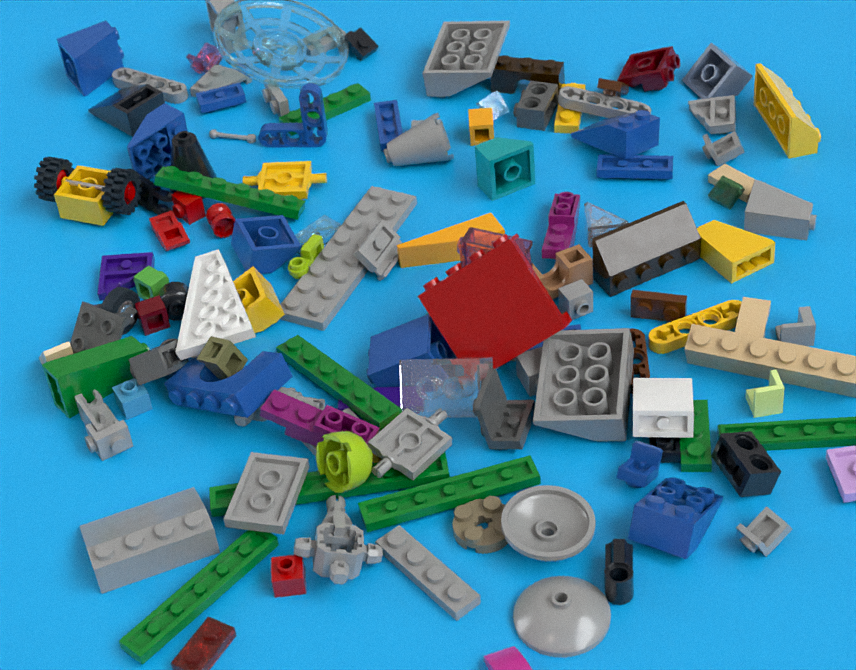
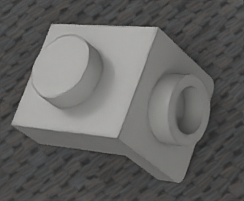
[702,131,745,166]
[84,420,133,461]
[736,506,792,557]

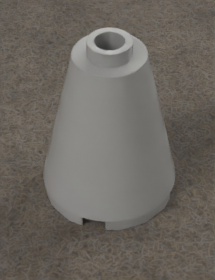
[384,113,454,166]

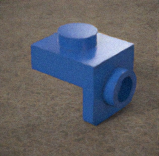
[617,441,663,488]

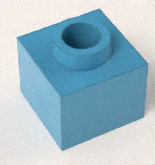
[112,378,153,420]

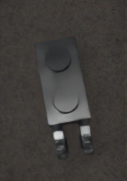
[127,169,173,215]

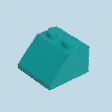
[475,137,535,201]

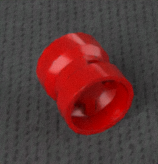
[206,203,235,238]

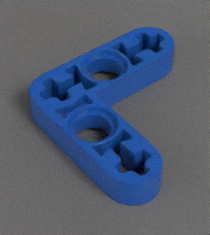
[258,83,328,147]

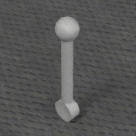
[209,130,256,143]

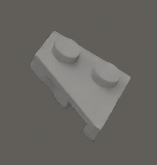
[190,65,252,97]
[688,95,736,134]

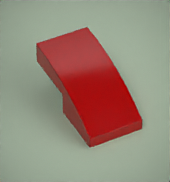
[149,210,190,251]

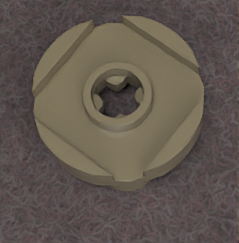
[453,496,508,554]

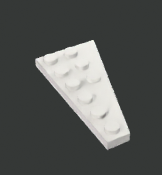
[176,249,256,360]

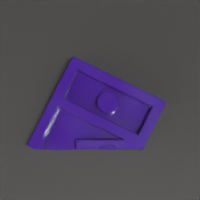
[97,252,155,301]

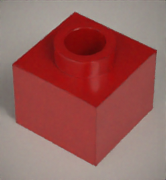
[171,191,206,225]
[271,555,306,598]

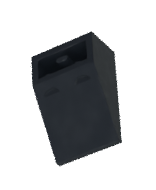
[88,84,165,137]

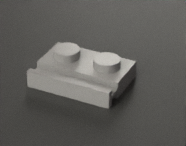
[353,219,402,281]

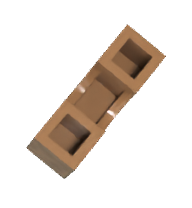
[530,244,593,299]

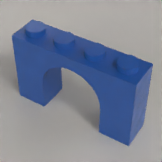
[164,351,293,418]

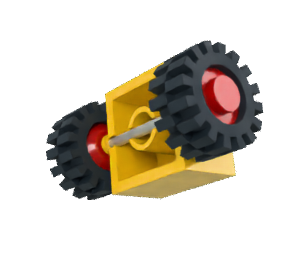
[34,156,142,226]

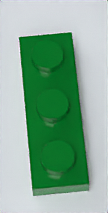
[679,400,712,472]

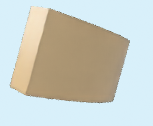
[735,297,771,338]

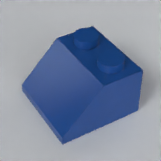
[231,215,301,274]

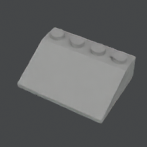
[423,21,510,97]
[533,328,634,442]
[79,487,220,594]

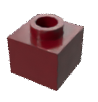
[134,295,170,336]

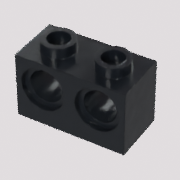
[711,431,781,497]

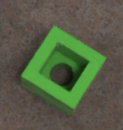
[133,266,169,300]

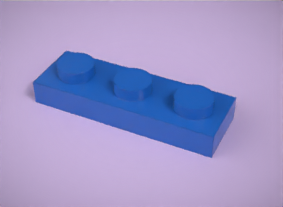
[374,100,403,152]
[597,155,673,180]

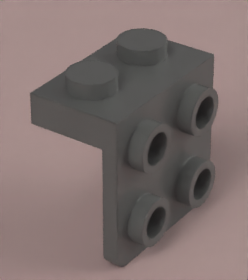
[473,369,535,449]

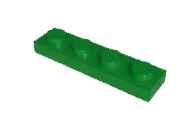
[279,83,371,136]

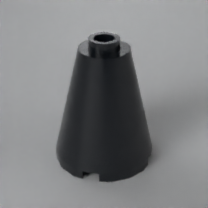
[170,131,217,199]

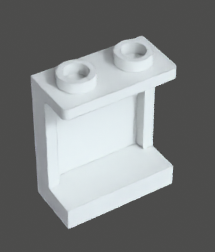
[633,378,694,438]

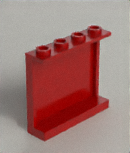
[418,233,572,382]

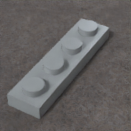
[375,525,481,621]

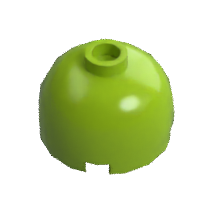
[316,431,373,493]

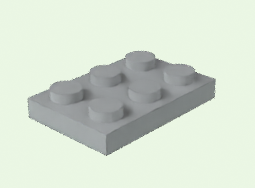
[224,452,309,534]

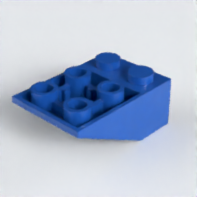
[127,103,188,180]
[628,477,724,559]

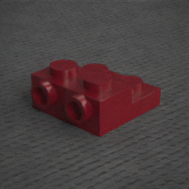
[617,46,681,91]

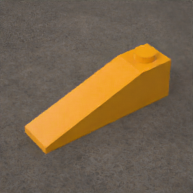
[397,213,505,268]

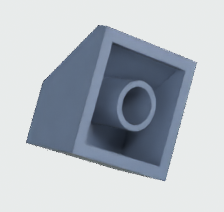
[682,43,753,99]

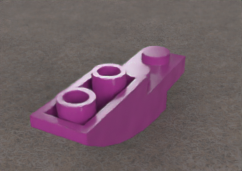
[542,192,580,259]
[260,389,380,446]

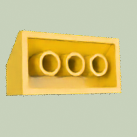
[753,63,821,159]

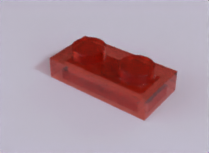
[171,616,237,670]

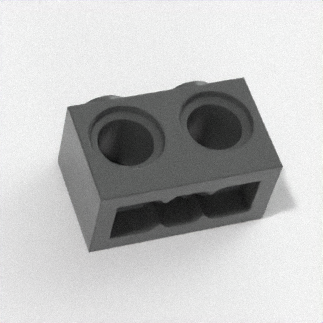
[513,81,558,131]
[129,339,189,385]

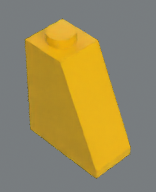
[697,220,776,284]

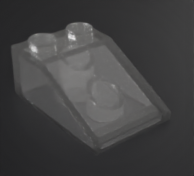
[399,357,493,417]

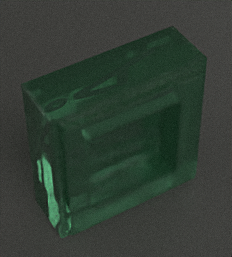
[708,176,745,210]

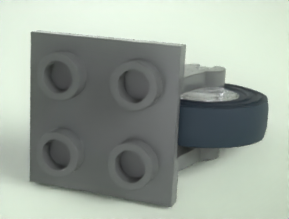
[70,287,140,354]

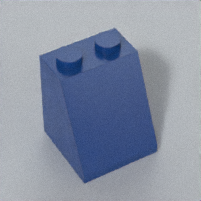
[57,20,124,96]
[366,314,456,392]

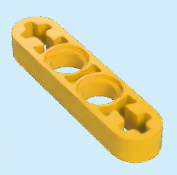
[649,300,742,354]

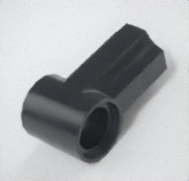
[604,539,634,605]

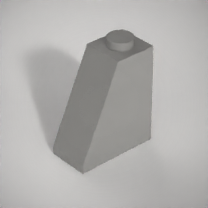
[744,180,817,240]

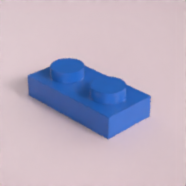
[195,83,246,113]

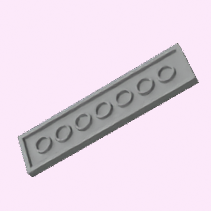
[280,186,417,331]

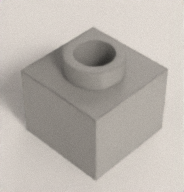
[558,279,593,320]

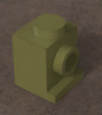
[197,336,248,380]

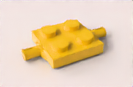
[243,161,327,199]

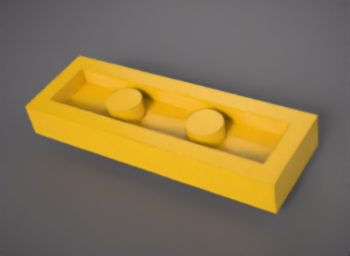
[554,83,586,133]

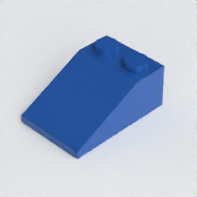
[571,110,660,160]

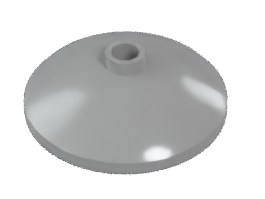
[501,485,596,561]
[513,576,611,657]

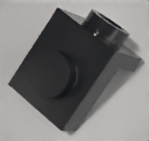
[340,27,379,61]

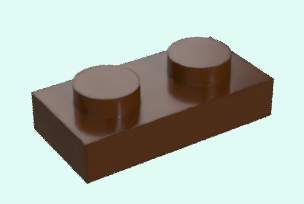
[597,78,629,98]
[631,290,687,322]

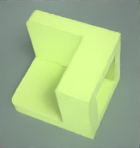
[746,369,785,418]

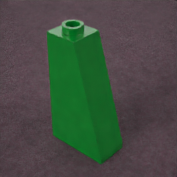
[42,336,150,419]

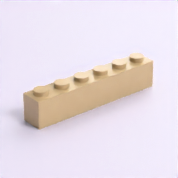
[685,324,856,398]

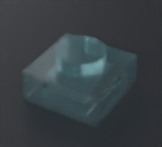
[476,90,510,121]

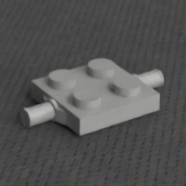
[368,408,452,480]

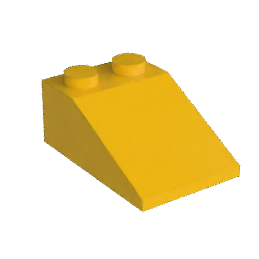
[233,266,285,333]

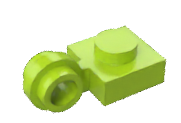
[288,234,324,279]

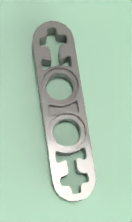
[112,68,188,104]
[558,86,651,118]

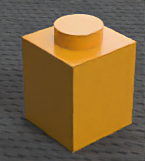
[468,108,494,146]

